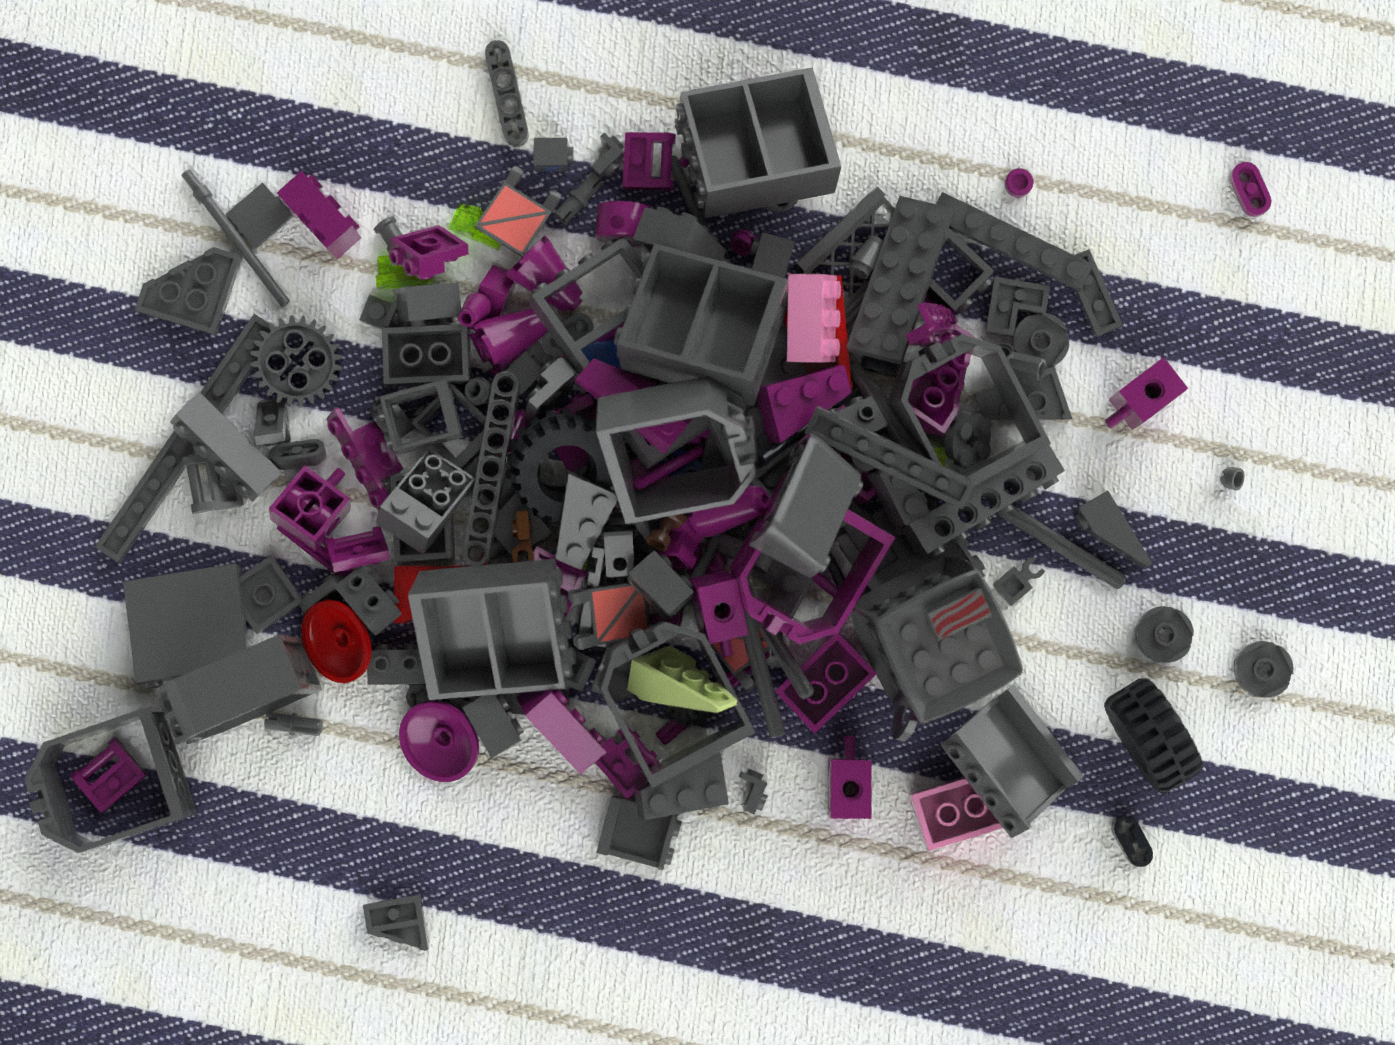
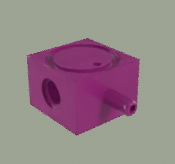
[1105,357,1189,430]
[269,465,351,553]
[688,570,748,657]
[827,736,872,819]

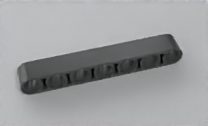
[463,371,520,566]

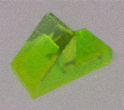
[448,203,502,251]

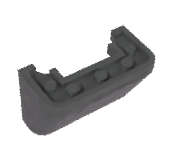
[749,433,863,578]

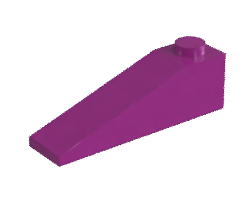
[575,358,695,454]

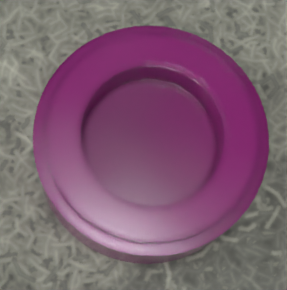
[1004,168,1034,198]

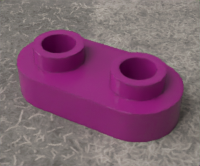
[1230,162,1272,217]

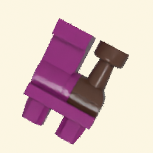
[646,512,704,570]

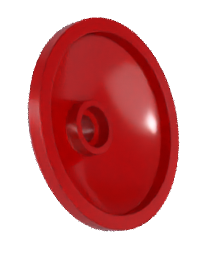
[301,600,371,683]

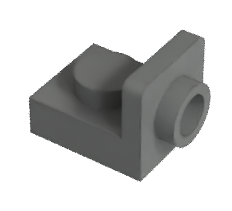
[359,294,401,330]

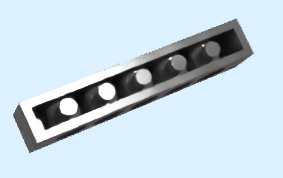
[902,445,1065,559]

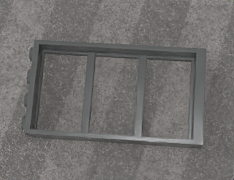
[529,237,709,470]

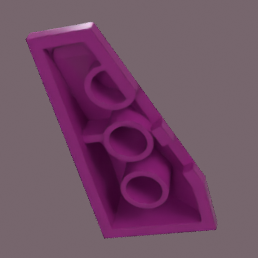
[908,323,975,436]

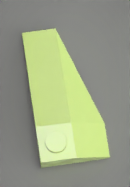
[627,646,737,713]

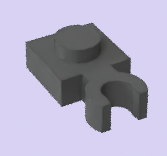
[992,557,1045,606]

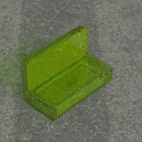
[375,255,436,290]

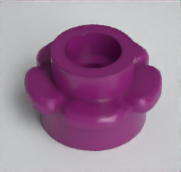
[730,229,755,256]

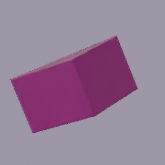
[478,265,516,320]

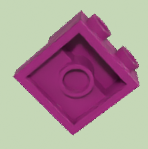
[389,225,469,279]

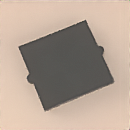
[226,182,293,249]

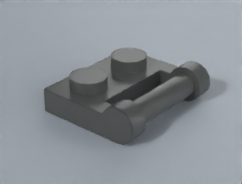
[182,454,244,514]

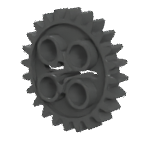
[250,315,343,407]

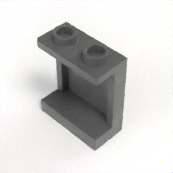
[596,795,682,870]

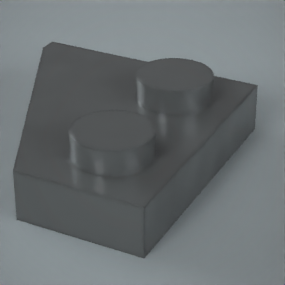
[363,894,430,951]

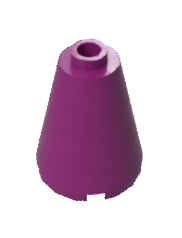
[505,235,583,313]
[468,308,547,375]
[689,485,770,537]

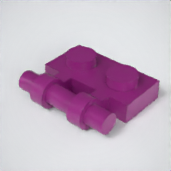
[595,725,659,799]

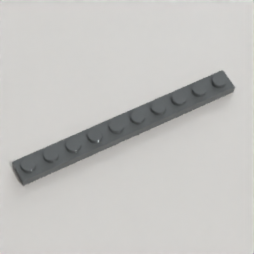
[95,313,270,563]

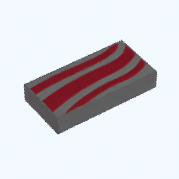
[925,588,992,641]

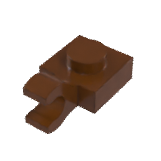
[512,511,535,562]

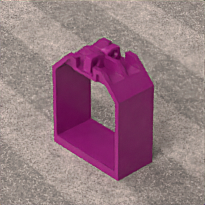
[730,472,895,644]

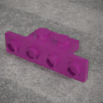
[905,302,958,348]
[326,407,403,511]

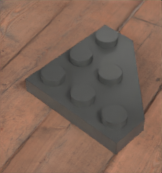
[135,247,243,336]

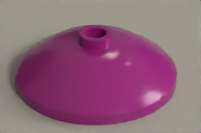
[399,700,479,782]

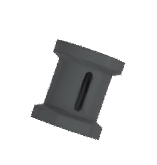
[373,216,403,253]

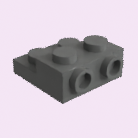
[524,356,577,426]

